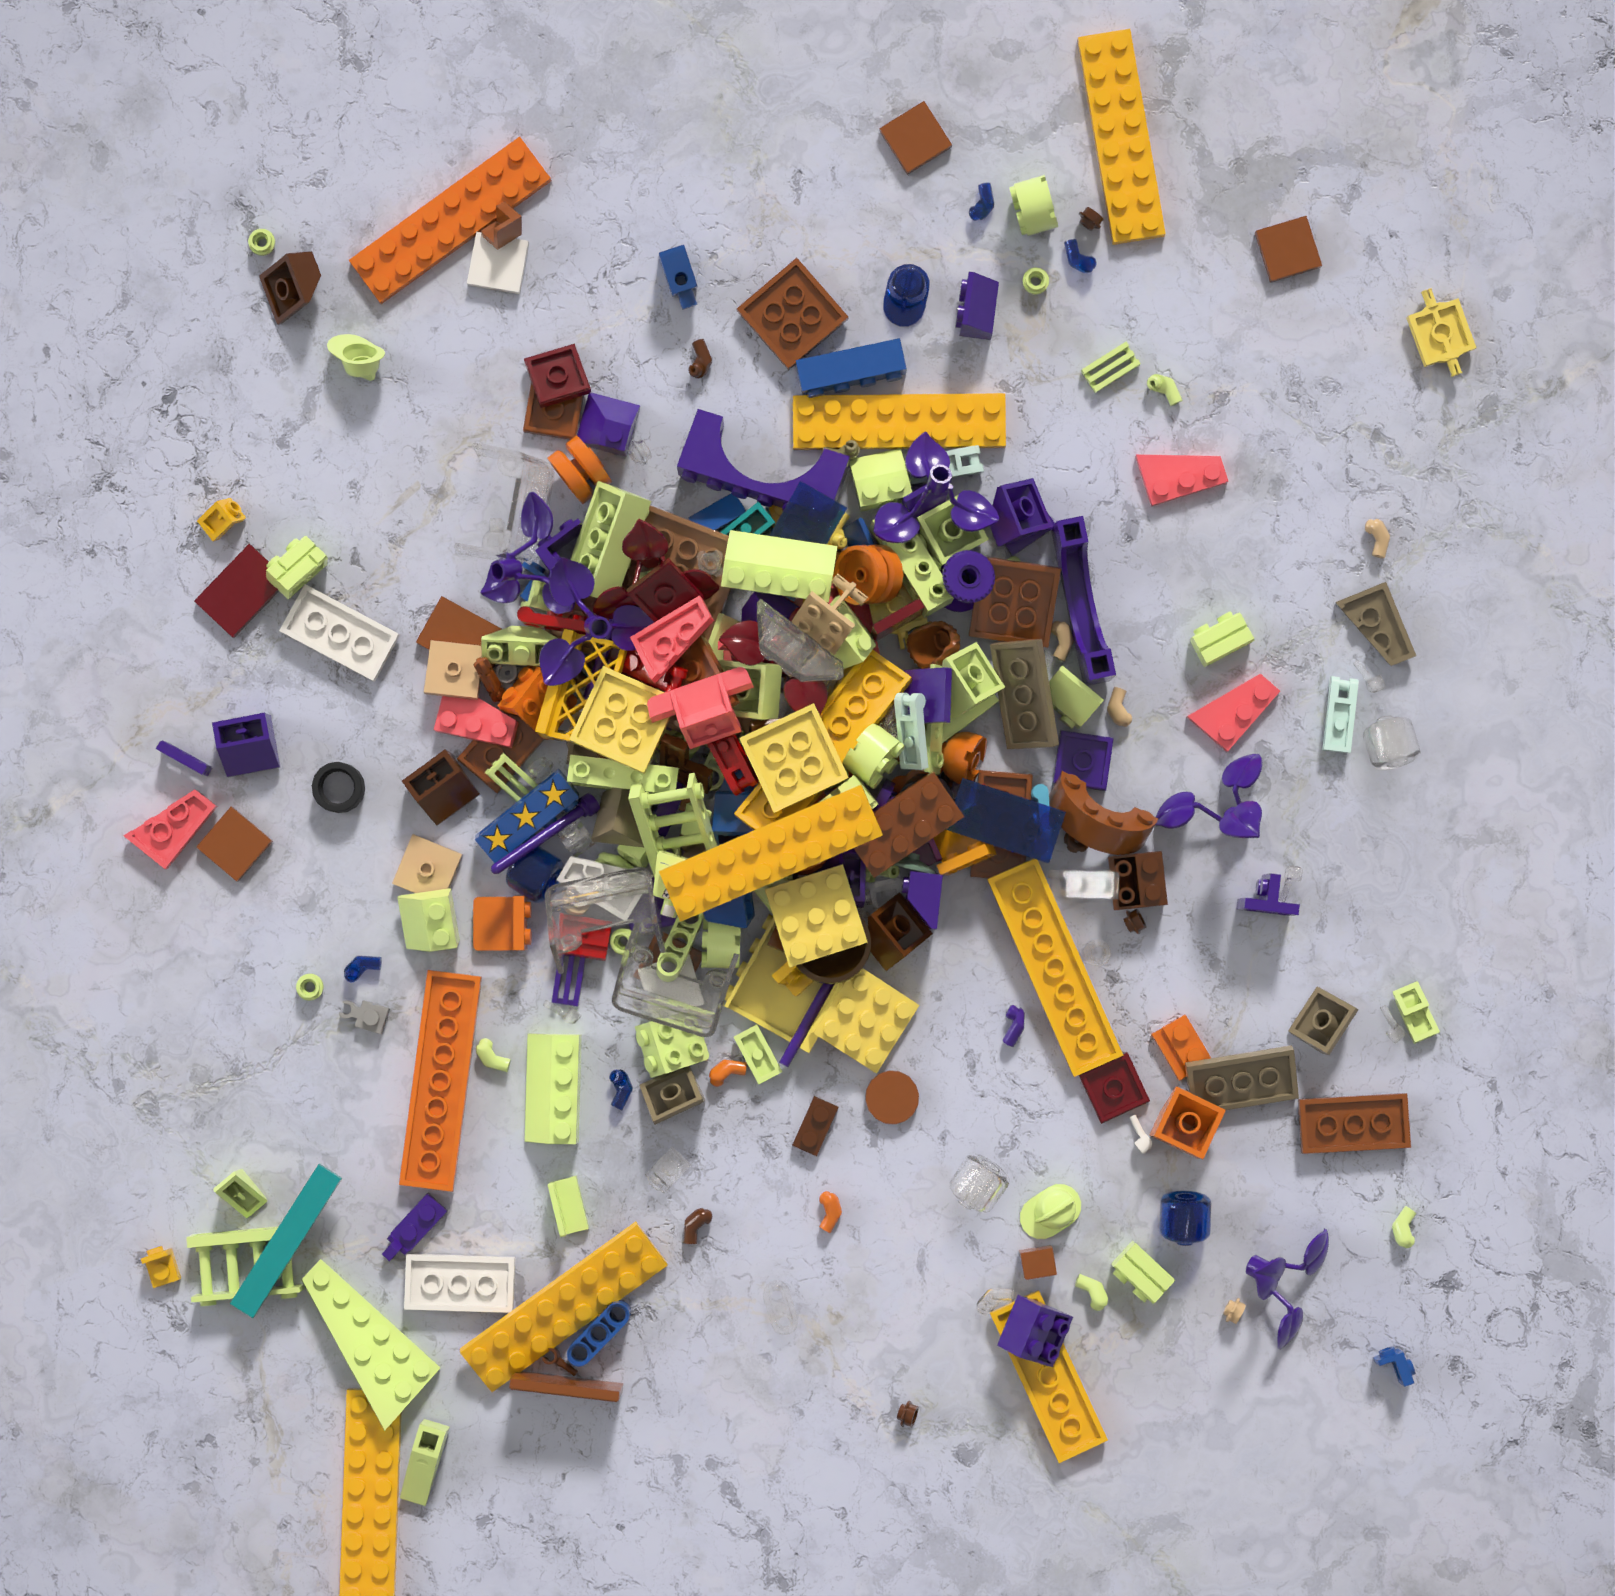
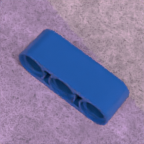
[567,1300,631,1367]

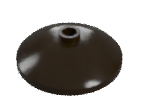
[796,915,871,984]

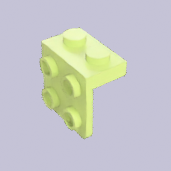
[635,1009,709,1078]

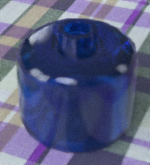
[506,846,564,903]
[1159,1190,1212,1246]

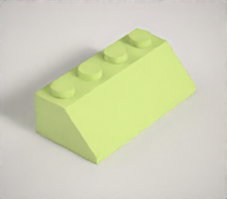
[570,481,651,598]
[721,530,837,602]
[525,1033,582,1144]

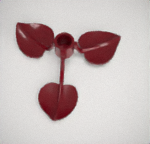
[593,519,719,619]
[719,606,828,715]

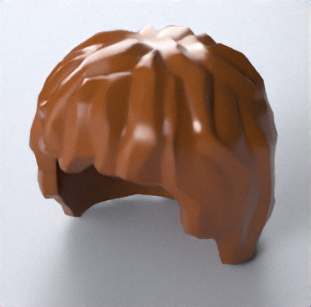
[906,621,961,669]

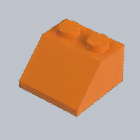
[1149,1086,1226,1159]

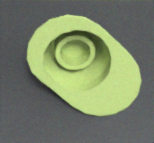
[327,334,385,381]
[1020,1184,1081,1239]

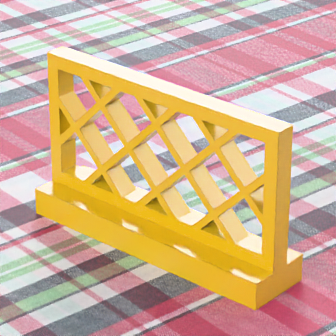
[535,629,627,743]

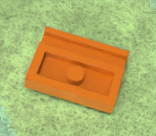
[1151,1014,1211,1081]

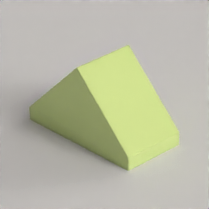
[213,1169,267,1218]

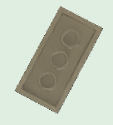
[990,639,1059,749]
[1185,1045,1299,1110]

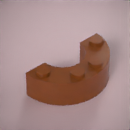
[1049,771,1158,855]

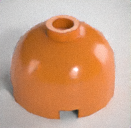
[942,732,987,787]

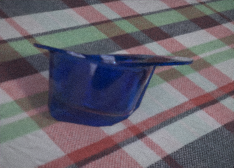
[883,264,930,326]

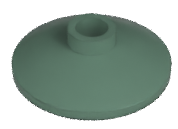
[894,853,936,874]

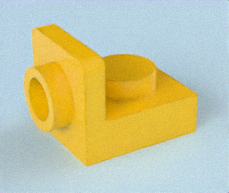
[197,498,246,542]
[772,962,814,996]
[140,1246,181,1288]

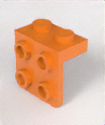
[498,665,577,740]
[473,896,532,951]

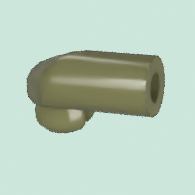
[821,440,860,461]

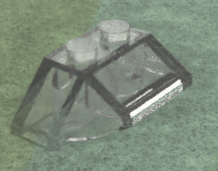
[757,599,844,682]

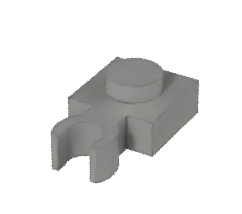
[339,1000,390,1034]

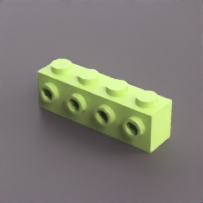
[869,519,954,618]

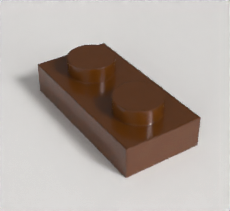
[792,1096,839,1157]

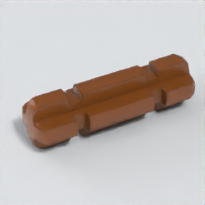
[473,657,505,702]

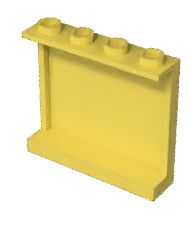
[722,914,840,1053]

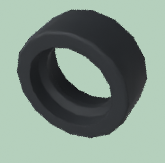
[311,762,365,813]

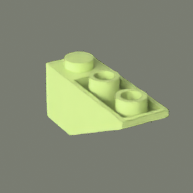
[400,1419,450,1506]

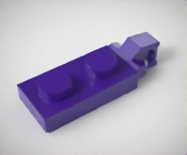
[382,1192,448,1261]

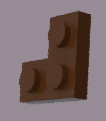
[660,733,713,794]

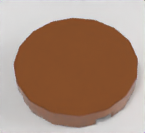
[865,1070,919,1124]

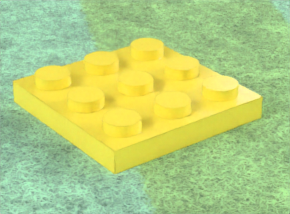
[569,666,671,774]
[739,703,849,813]
[765,864,868,967]
[810,969,920,1074]

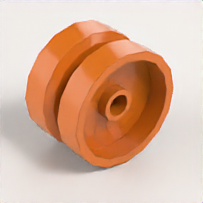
[547,435,612,504]
[834,544,903,605]

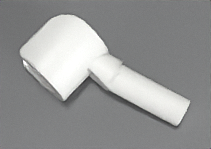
[1130,1115,1152,1154]

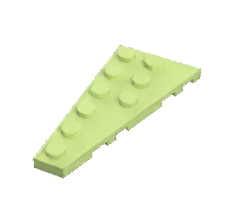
[301,1259,440,1431]

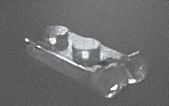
[1048,870,1119,899]

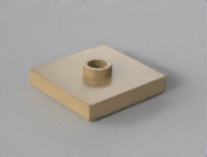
[424,640,482,700]
[392,834,463,893]

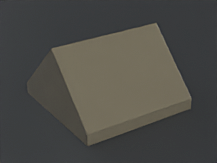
[591,788,654,848]
[1288,986,1358,1055]
[639,1066,705,1125]

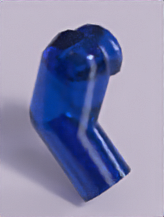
[969,183,994,221]
[1064,239,1097,273]
[344,956,382,983]
[609,1069,633,1110]

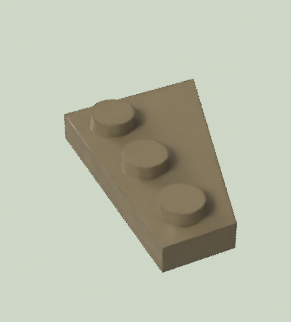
[1335,582,1416,666]

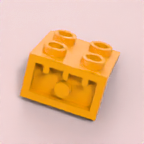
[933,806,997,876]

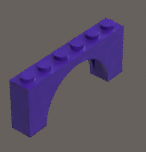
[677,409,850,523]
[1051,516,1116,686]

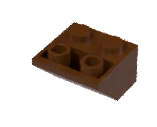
[402,749,481,826]
[1108,851,1168,910]

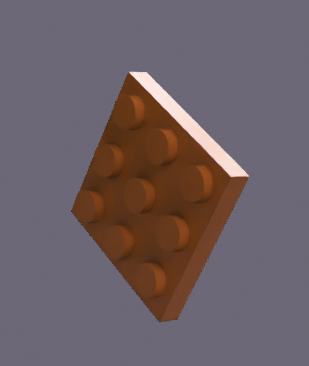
[736,257,849,371]
[969,557,1061,648]

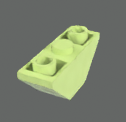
[481,626,558,666]

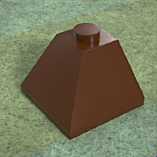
[259,251,321,325]
[868,892,933,971]

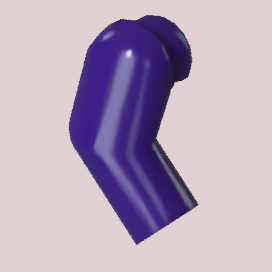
[1003,1005,1025,1047]

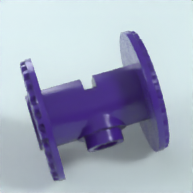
[940,550,995,612]

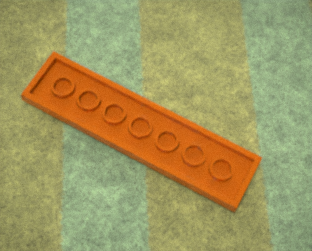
[349,136,552,304]
[399,970,482,1192]

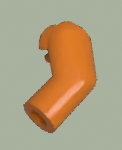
[709,1060,747,1087]
[819,1191,842,1233]

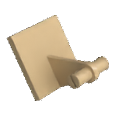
[791,574,868,655]

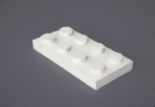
[279,584,400,682]
[404,1254,515,1313]

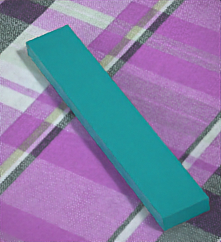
[230,1164,342,1318]

